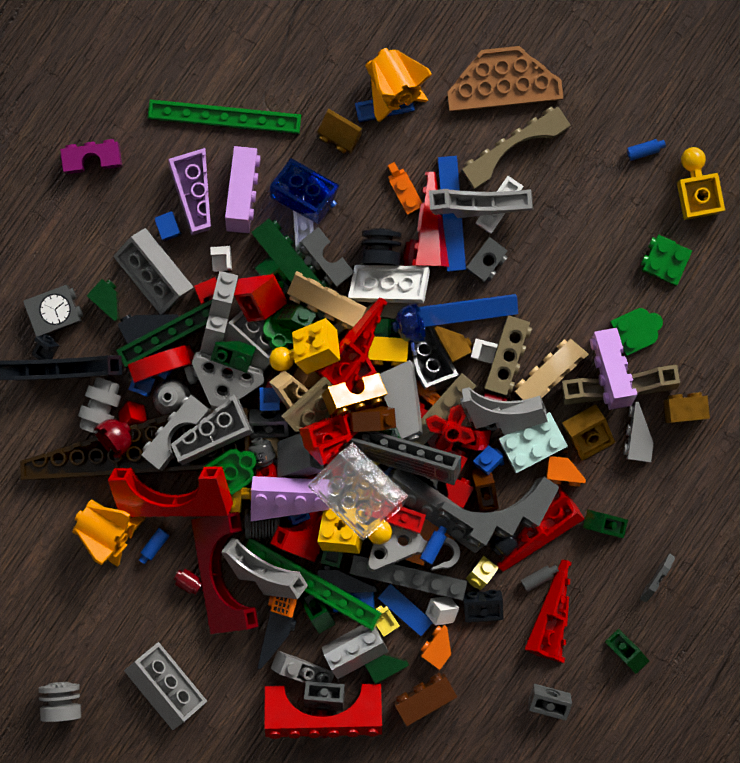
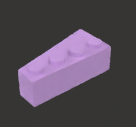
[225,146,261,233]
[168,148,211,235]
[590,328,637,410]
[251,476,331,521]

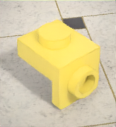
[466,556,499,590]
[376,605,400,637]

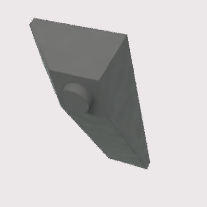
[408,326,459,392]

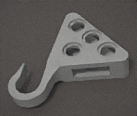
[192,352,264,410]
[367,499,460,572]

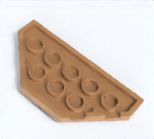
[447,46,563,112]

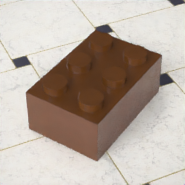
[395,672,457,726]

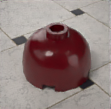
[94,419,131,458]

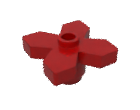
[425,404,475,452]

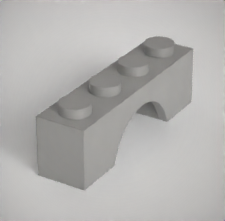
[141,395,212,471]

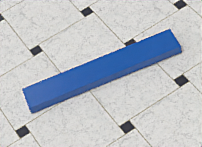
[438,156,466,272]
[403,294,518,329]

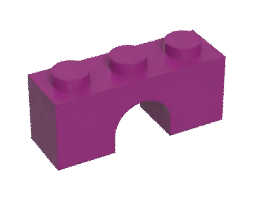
[60,139,123,174]

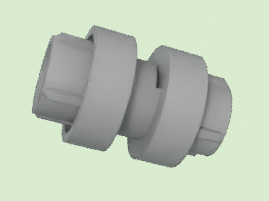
[78,377,121,434]

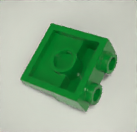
[640,234,692,286]

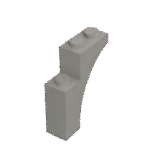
[200,271,238,355]
[460,387,548,435]
[221,539,308,599]

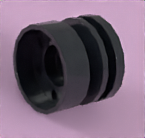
[360,228,401,266]

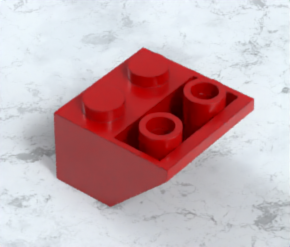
[234,274,287,322]

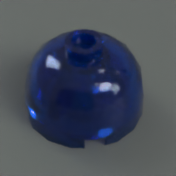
[393,303,426,343]

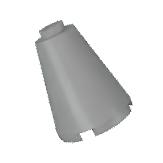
[153,379,191,415]

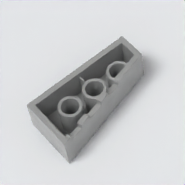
[171,394,253,465]

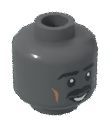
[248,437,275,467]

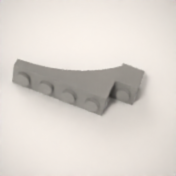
[429,189,533,218]

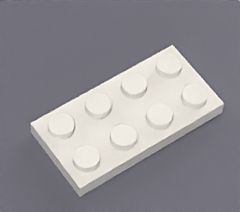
[348,265,430,303]

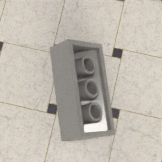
[113,228,193,315]
[124,642,207,730]

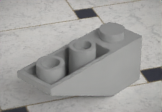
[623,402,653,462]
[271,651,334,683]

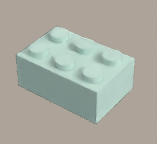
[498,412,568,473]

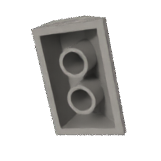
[223,311,273,371]
[322,625,389,679]

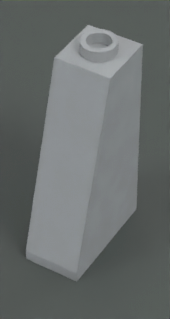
[379,360,423,442]

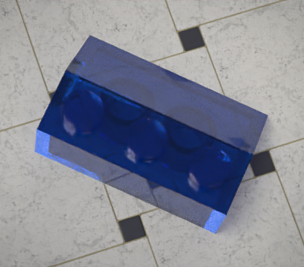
[270,158,339,224]

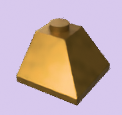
[433,326,473,363]

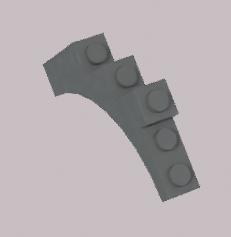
[435,477,559,548]

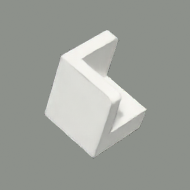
[210,246,232,272]
[470,339,498,363]
[425,596,459,626]

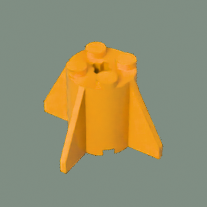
[365,48,432,122]
[72,499,146,567]

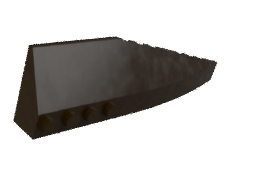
[20,408,251,480]

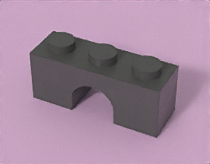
[299,227,354,288]

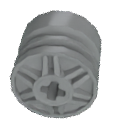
[38,682,82,722]

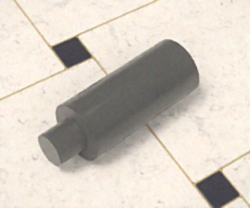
[521,565,559,592]

